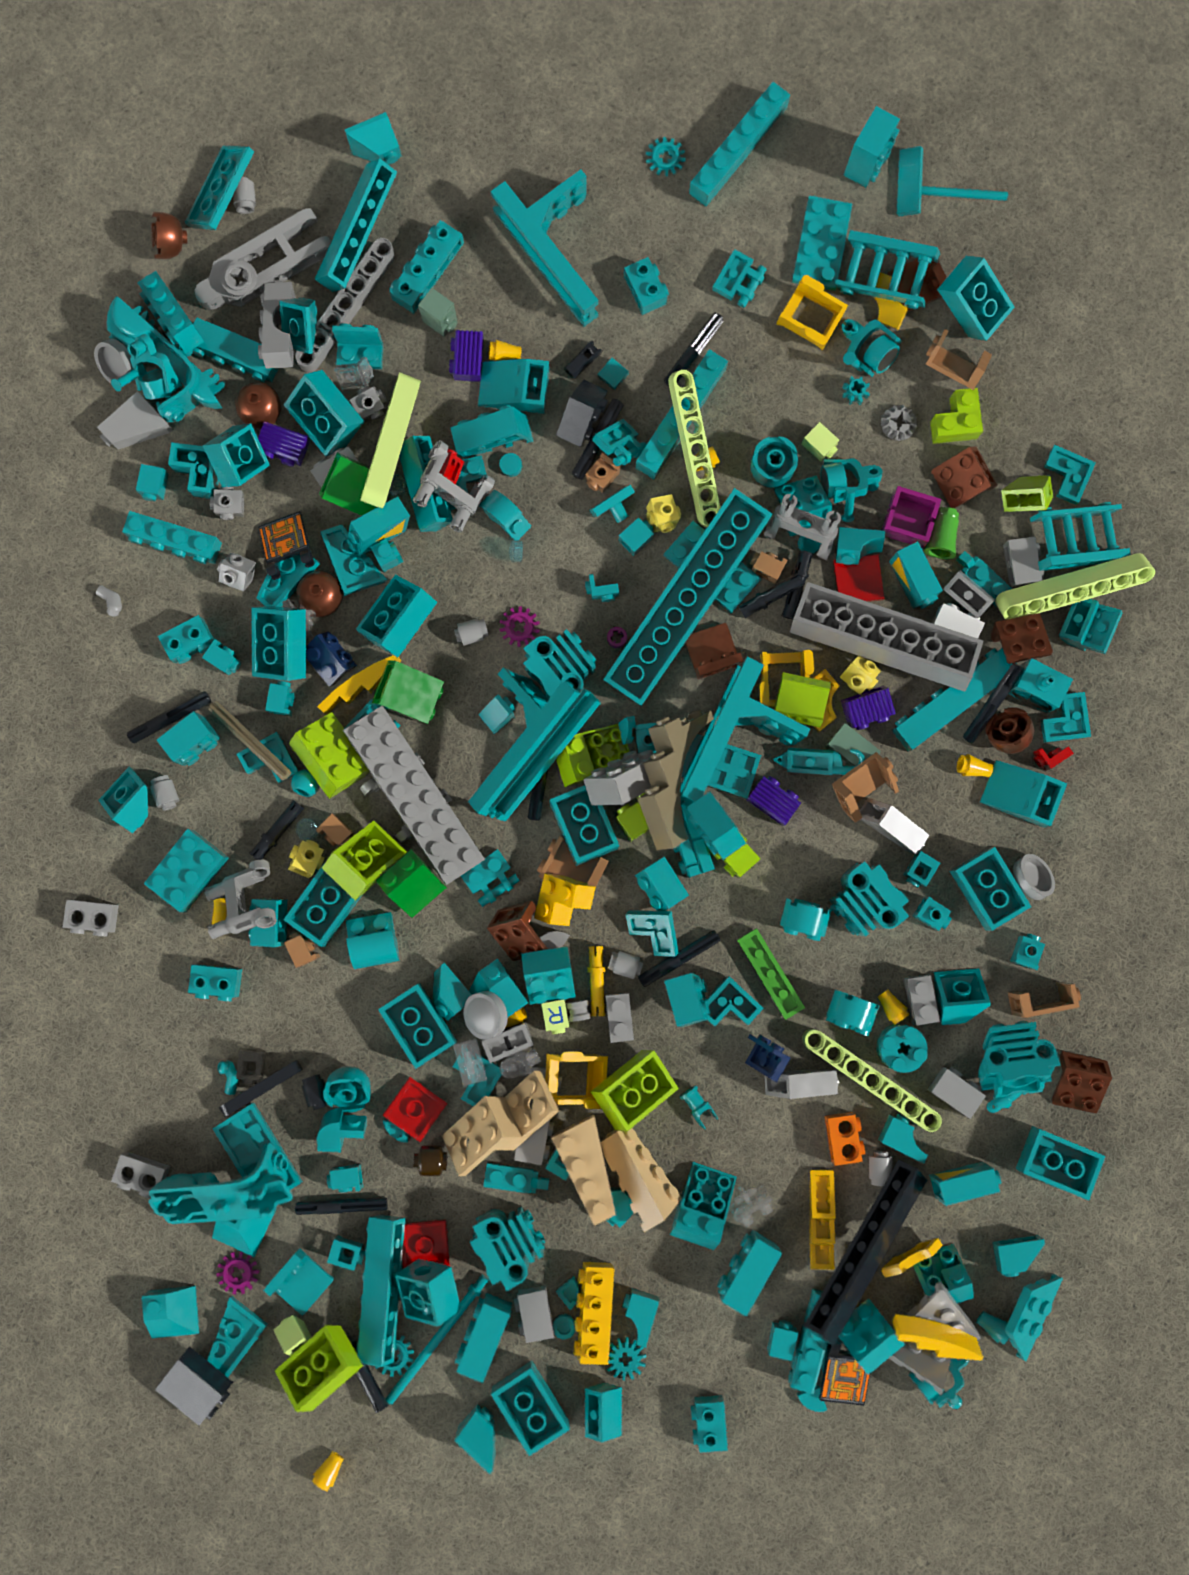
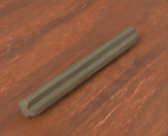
[208,701,291,781]

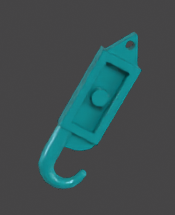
[773,748,865,775]

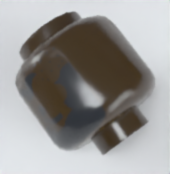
[413,1145,448,1177]

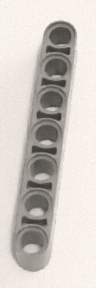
[295,238,395,373]

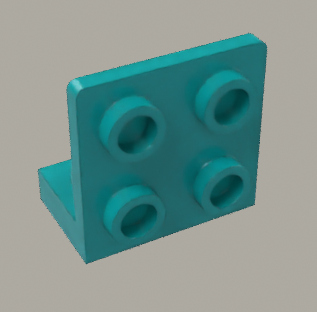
[332,323,383,370]
[774,476,832,537]
[263,1248,334,1315]

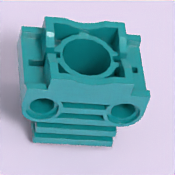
[523,629,596,699]
[829,861,909,936]
[978,1021,1060,1098]
[470,1206,546,1291]

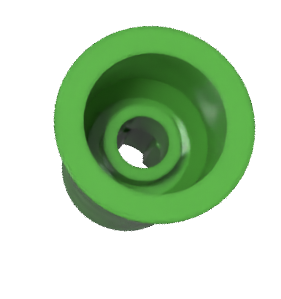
[924,507,959,559]

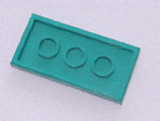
[185,146,254,230]

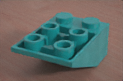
[478,359,550,414]
[980,760,1067,828]
[670,1162,737,1250]

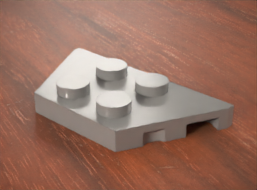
[908,1282,981,1340]

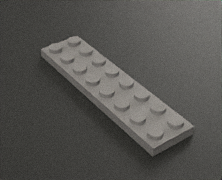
[343,706,485,885]

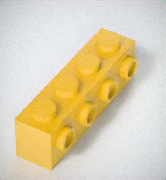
[573,1262,614,1365]

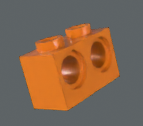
[824,1112,865,1166]

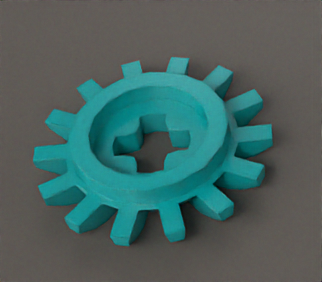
[646,137,685,176]
[375,1335,414,1377]
[607,1337,646,1381]

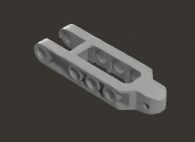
[195,208,331,310]

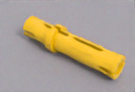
[587,946,606,1017]

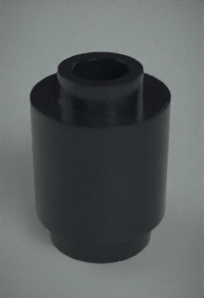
[301,1074,327,1111]

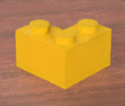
[534,873,596,926]

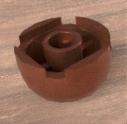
[151,212,187,259]
[235,382,282,429]
[297,571,343,617]
[986,707,1035,754]

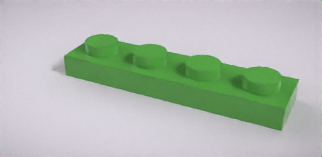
[737,928,805,1020]

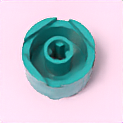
[750,436,798,488]
[780,897,832,941]
[826,989,880,1036]
[876,1024,928,1073]

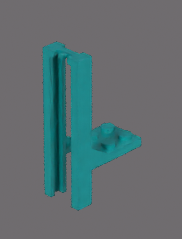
[491,169,598,327]
[680,656,810,811]
[468,667,601,822]

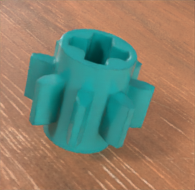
[842,376,870,405]

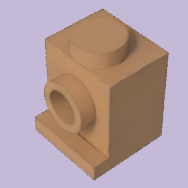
[585,453,620,493]
[750,551,787,584]
[316,814,355,846]
[284,931,320,968]

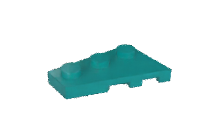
[320,524,387,596]
[256,555,320,607]
[207,1295,268,1377]

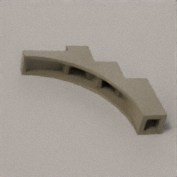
[638,710,714,850]

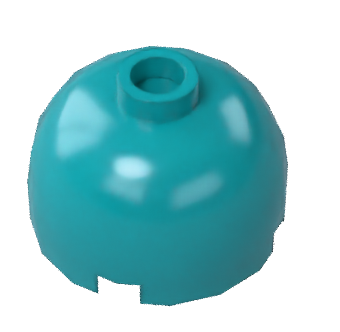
[323,1066,371,1113]

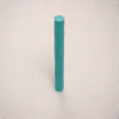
[921,186,1008,201]

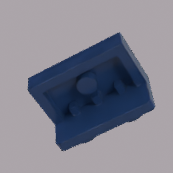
[306,631,357,687]
[745,1034,790,1082]

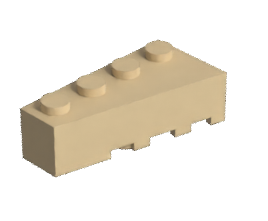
[551,1115,616,1226]
[600,1128,682,1232]

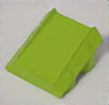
[774,672,831,727]

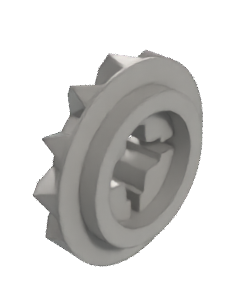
[221,260,258,297]
[881,405,917,441]

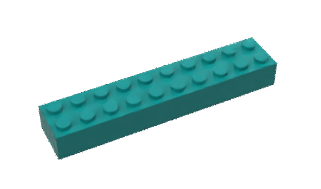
[603,488,773,706]

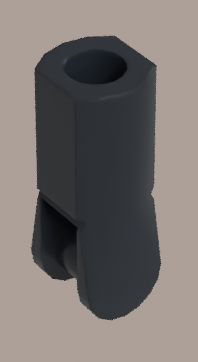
[564,341,603,379]

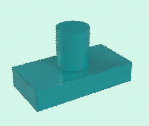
[590,485,635,523]

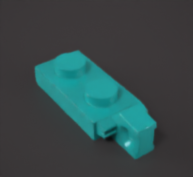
[956,551,1012,607]
[484,1162,550,1194]

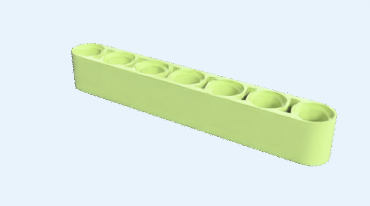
[668,370,721,527]
[360,372,421,509]
[995,553,1155,620]
[802,1029,942,1132]

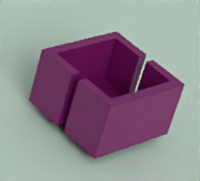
[881,486,942,548]

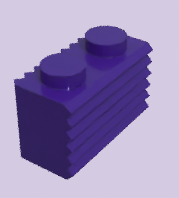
[449,330,484,382]
[258,422,310,467]
[841,686,896,730]
[746,776,801,826]

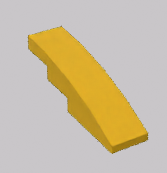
[317,655,402,715]
[809,1170,836,1270]
[892,1314,983,1361]

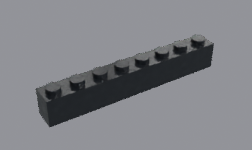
[803,1160,927,1346]

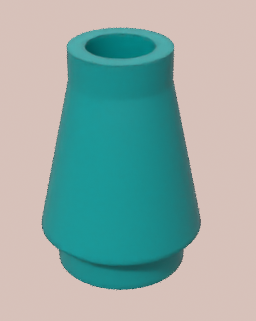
[976,1311,1010,1345]

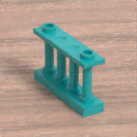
[835,230,941,309]
[1030,502,1131,571]

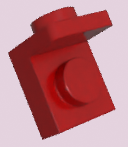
[439,449,464,484]
[1033,746,1074,771]

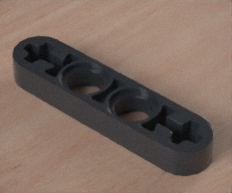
[219,1060,303,1117]

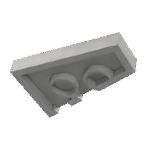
[889,1329,951,1395]

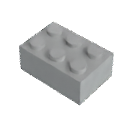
[583,750,653,805]

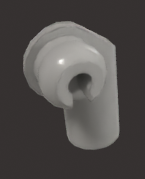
[96,585,122,617]

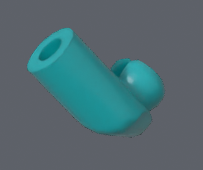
[217,1060,239,1095]

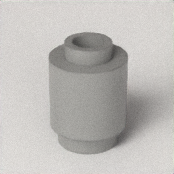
[233,177,256,214]
[454,618,489,646]
[150,775,180,811]
[608,951,643,979]
[869,1151,893,1186]

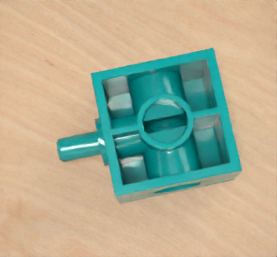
[1009,658,1073,713]
[395,1259,461,1327]

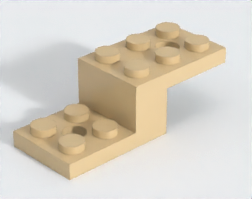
[442,1071,559,1176]

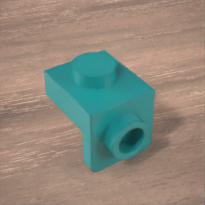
[585,574,619,602]

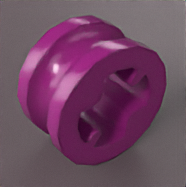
[607,627,627,648]

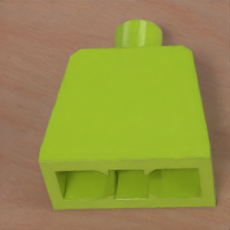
[1001,475,1053,512]

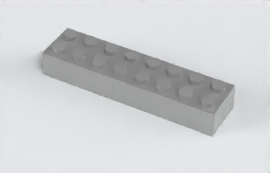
[790,582,984,692]

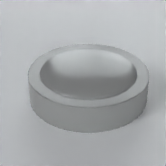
[94,338,133,383]
[1013,854,1055,900]
[463,991,507,1040]

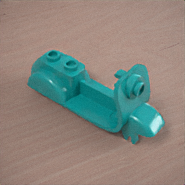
[107,296,225,422]
[149,1143,293,1224]

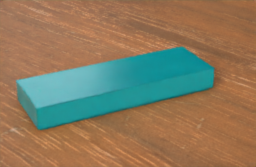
[897,146,923,217]

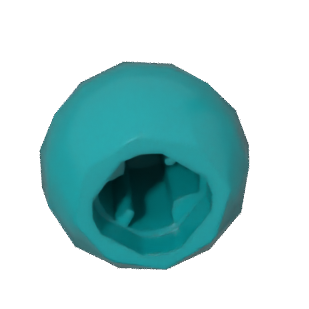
[291,769,320,797]

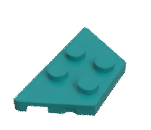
[1005,1274,1063,1361]

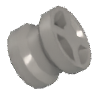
[566,1000,591,1022]

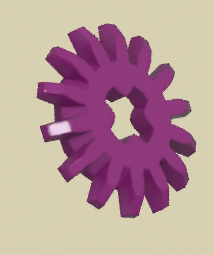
[499,606,540,647]
[217,1252,259,1295]

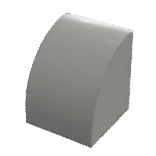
[540,931,570,949]

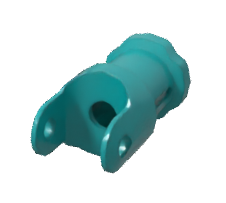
[679,1085,718,1130]
[987,1092,1027,1113]

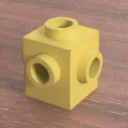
[646,494,681,533]
[840,656,881,695]
[288,840,324,878]

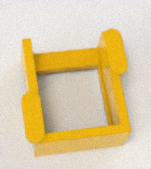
[776,275,848,350]
[759,650,814,708]
[545,1052,608,1109]

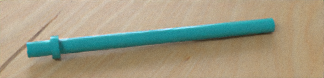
[385,1274,489,1405]

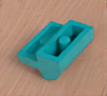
[1059,599,1123,654]
[346,912,400,969]

